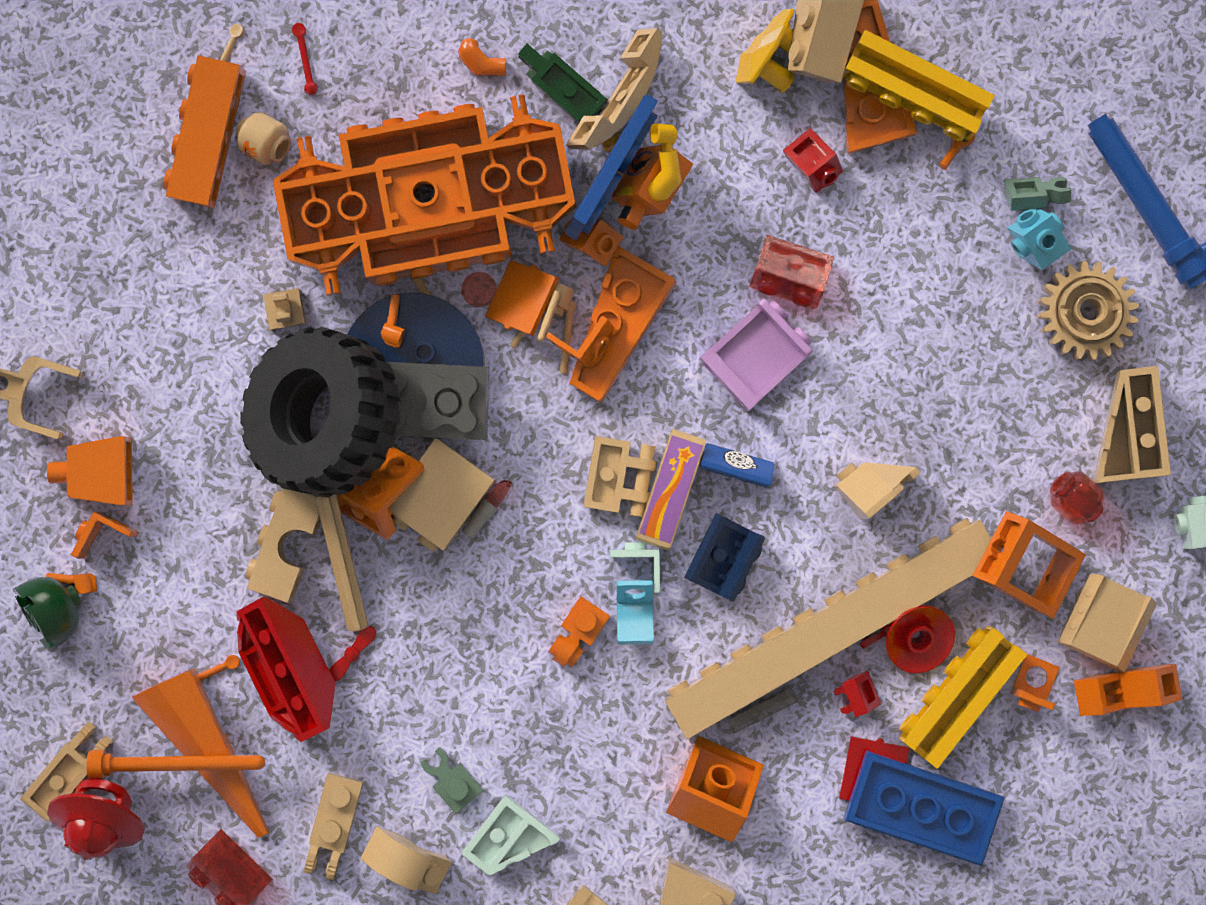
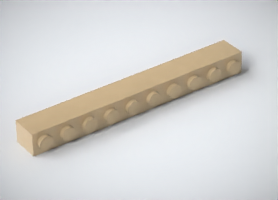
[664,518,991,739]

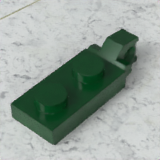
[518,43,608,123]

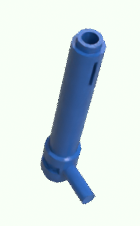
[1088,114,1206,290]

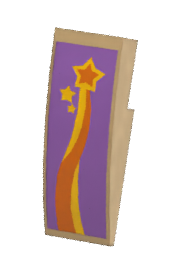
[635,429,706,551]

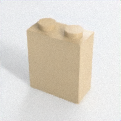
[389,438,496,552]

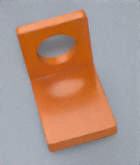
[546,316,615,367]
[71,512,139,559]
[1010,654,1059,713]

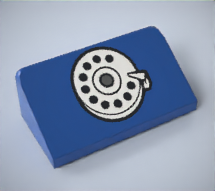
[699,443,774,488]

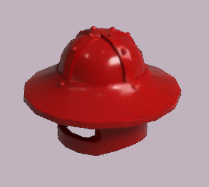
[47,779,145,860]

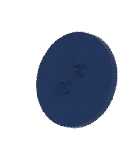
[348,293,485,437]

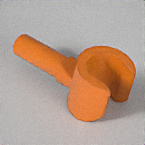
[939,135,975,170]
[381,294,405,348]
[46,573,97,594]

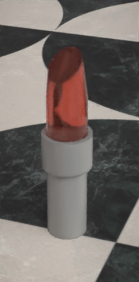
[462,480,512,539]

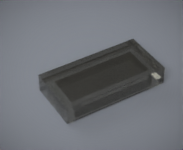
[726,687,799,734]

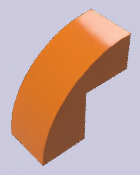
[1074,664,1183,716]

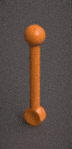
[198,655,240,681]

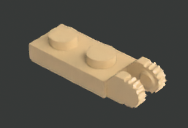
[20,721,113,822]
[304,773,364,880]

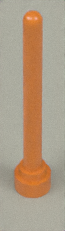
[86,750,265,779]

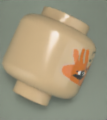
[236,112,291,165]

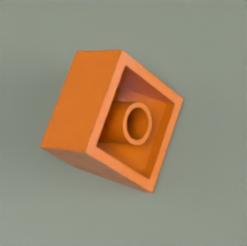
[666,735,764,842]

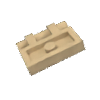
[583,436,657,517]

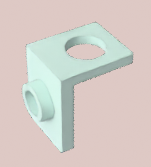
[610,542,660,593]

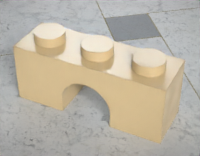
[245,488,321,603]

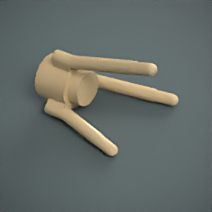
[510,283,577,375]

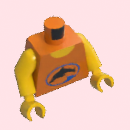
[602,123,693,230]

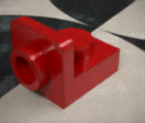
[783,128,843,193]

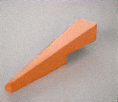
[132,668,269,838]

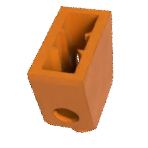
[47,436,133,506]

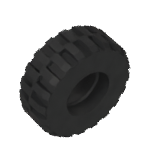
[240,327,401,497]

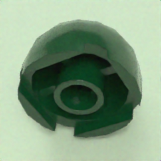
[13,577,82,651]

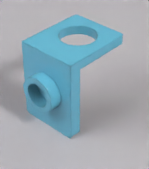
[617,580,654,645]

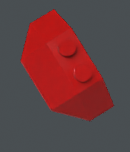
[236,596,336,742]

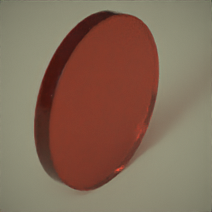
[461,272,497,307]

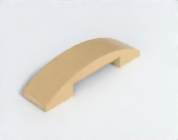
[566,28,662,149]

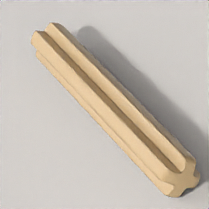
[316,494,368,632]

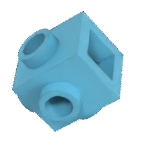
[1007,208,1071,270]

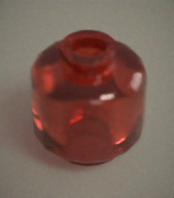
[1050,471,1104,524]

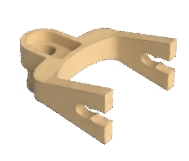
[0,356,84,440]

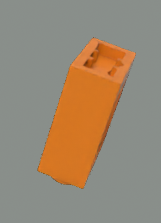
[972,511,1086,619]

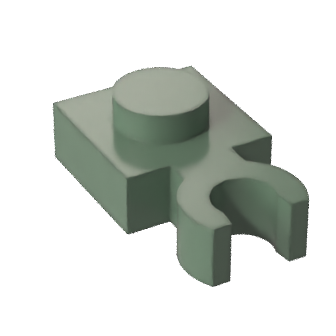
[1004,177,1071,212]
[421,747,484,814]

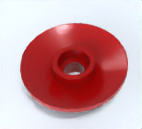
[886,606,955,673]

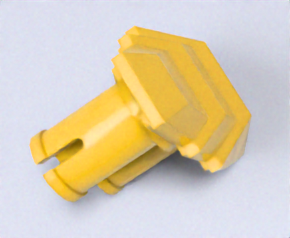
[735,8,795,93]

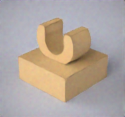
[263,288,306,331]

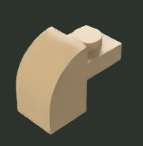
[360,826,452,894]

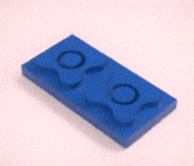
[565,94,658,240]
[843,750,1005,866]

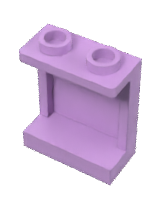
[699,299,813,412]

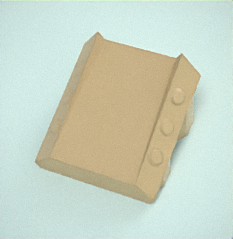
[1058,573,1157,672]

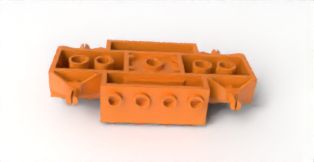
[273,95,576,296]

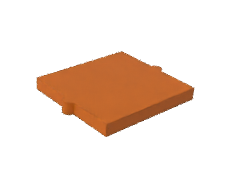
[485,260,559,336]

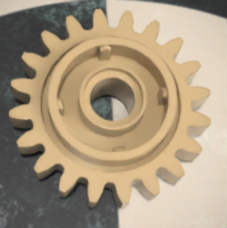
[1036,261,1139,361]

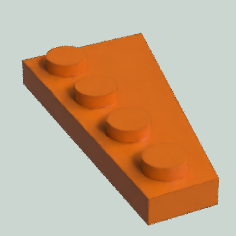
[570,246,677,404]

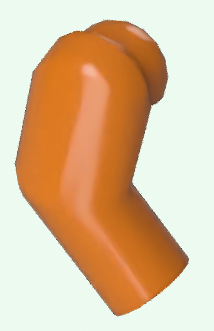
[458,38,506,76]

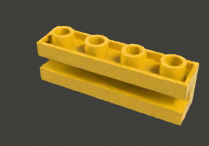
[842,30,995,141]
[898,626,1028,769]

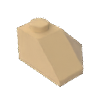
[833,462,921,519]

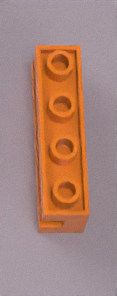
[163,55,246,209]

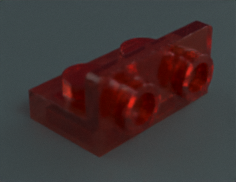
[749,234,834,309]
[186,829,273,905]

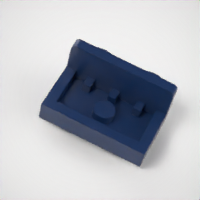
[684,513,765,602]

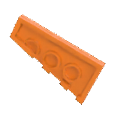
[843,0,917,155]

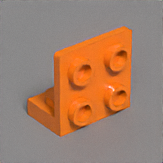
[337,447,425,540]

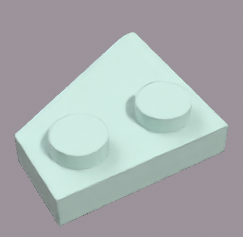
[461,794,561,876]

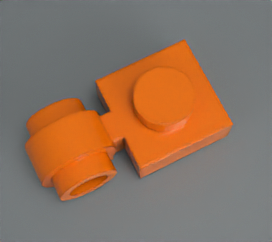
[548,596,610,668]

